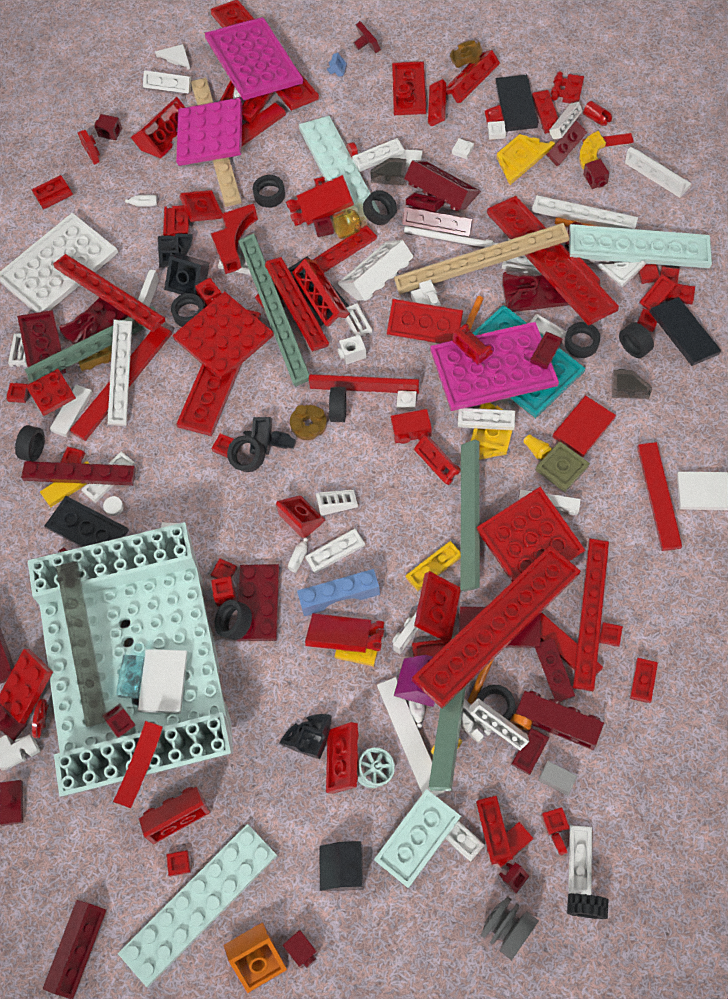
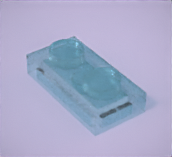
[116,655,145,699]

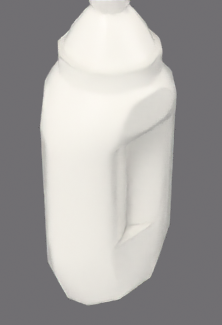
[125,195,157,207]
[288,538,308,573]
[408,700,425,727]

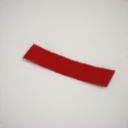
[113,721,163,808]

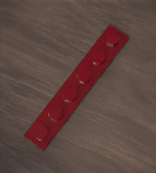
[21,461,136,486]

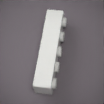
[549,102,582,139]
[519,490,581,515]
[469,699,529,750]

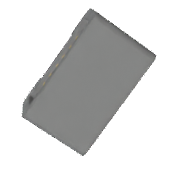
[538,761,578,796]

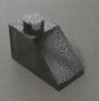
[370,158,407,186]
[611,369,652,399]

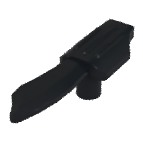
[243,431,296,449]

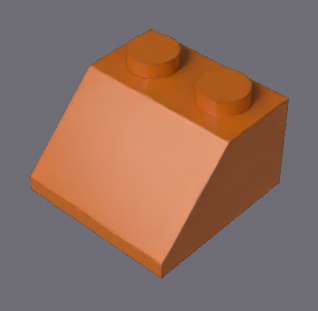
[223,922,287,993]

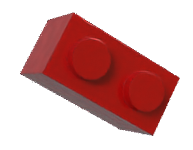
[390,409,432,444]

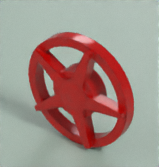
[32,699,49,738]

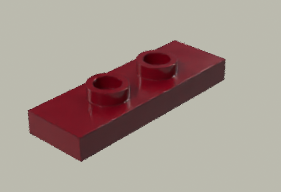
[546,120,588,166]
[535,638,576,702]

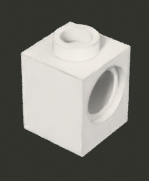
[338,334,366,364]

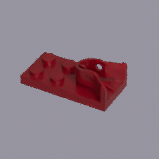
[502,272,569,312]
[59,297,128,344]

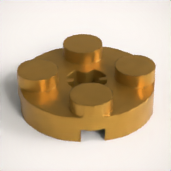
[450,40,482,68]
[290,405,327,440]

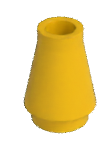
[523,434,552,460]

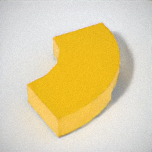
[579,131,606,169]

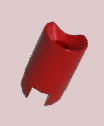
[583,101,612,126]

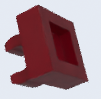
[499,862,529,894]

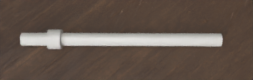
[404,226,499,248]

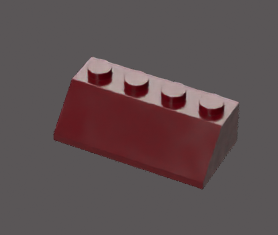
[404,160,481,211]

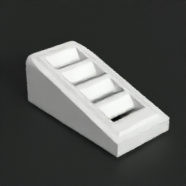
[316,490,358,516]

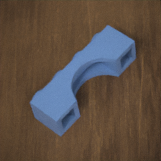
[297,569,380,616]

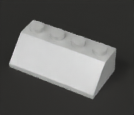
[337,240,413,301]

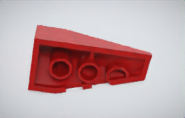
[130,97,186,158]

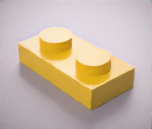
[334,649,378,667]

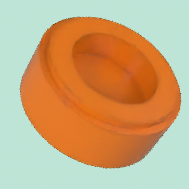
[510,714,532,731]

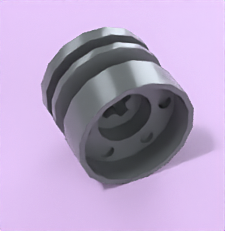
[480,896,539,961]

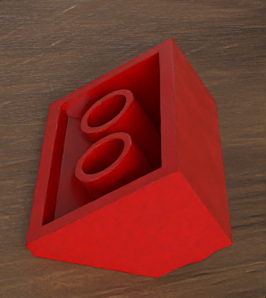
[139,786,211,845]

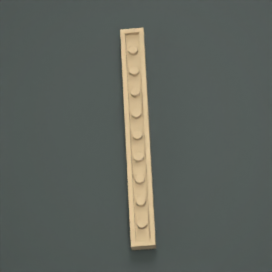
[191,78,242,207]
[394,223,569,295]

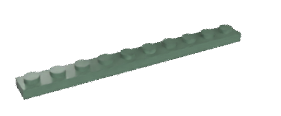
[238,234,310,387]

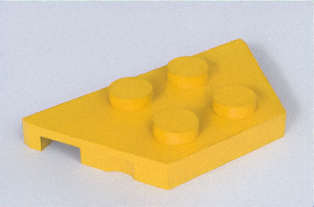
[496,134,555,185]
[471,402,513,460]

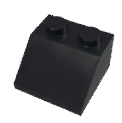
[164,253,210,295]
[319,841,364,891]

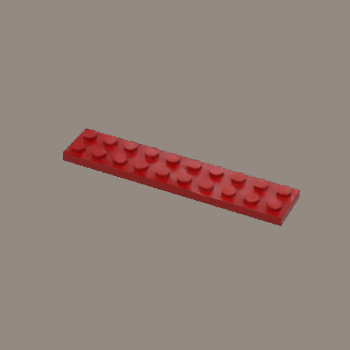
[210,0,319,111]
[487,196,619,326]
[412,546,581,709]

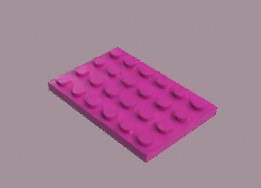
[205,17,303,100]
[430,322,559,411]

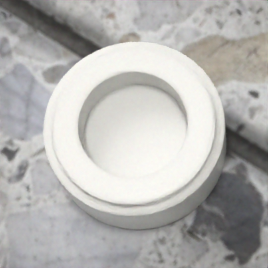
[103,496,124,516]

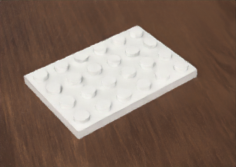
[0,213,118,313]

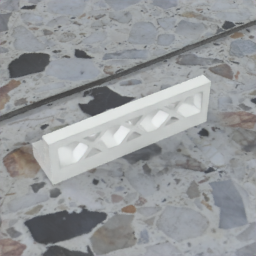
[625,147,691,198]

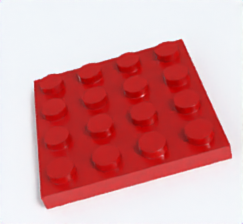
[172,291,274,381]
[476,486,586,582]

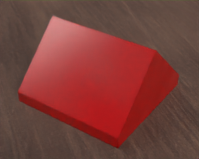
[276,495,325,539]

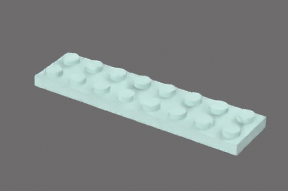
[299,116,380,225]
[569,224,712,268]
[118,824,277,988]

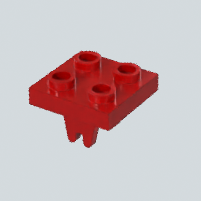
[26,369,76,416]

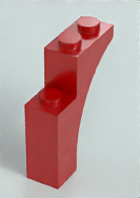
[211,203,258,274]

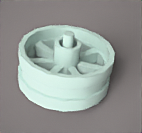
[357,747,395,788]

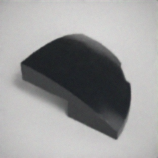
[157,234,193,268]
[279,714,332,759]

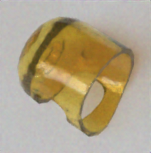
[333,209,362,239]

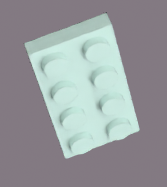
[374,789,462,888]

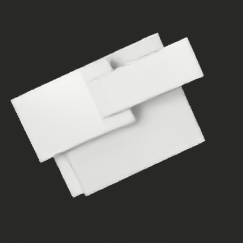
[411,280,441,307]

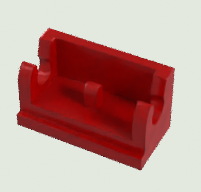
[453,324,493,365]

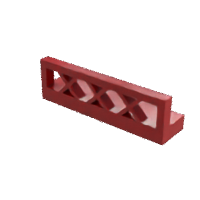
[446,50,500,103]
[292,258,350,327]

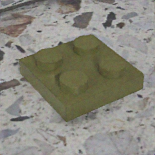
[535,442,590,493]

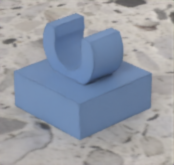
[327,52,347,77]

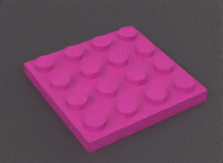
[176,98,242,166]

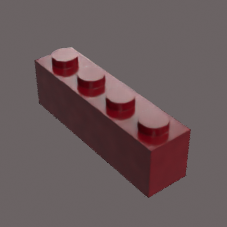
[516,691,604,751]

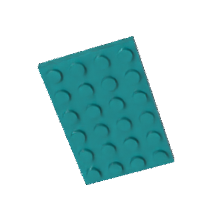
[473,305,586,419]

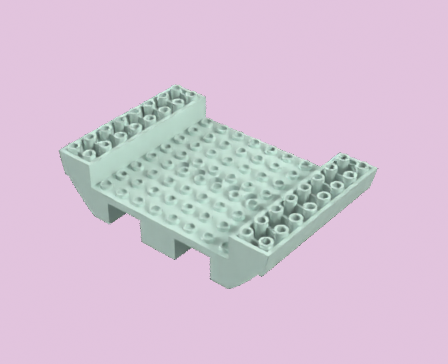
[28,522,233,797]

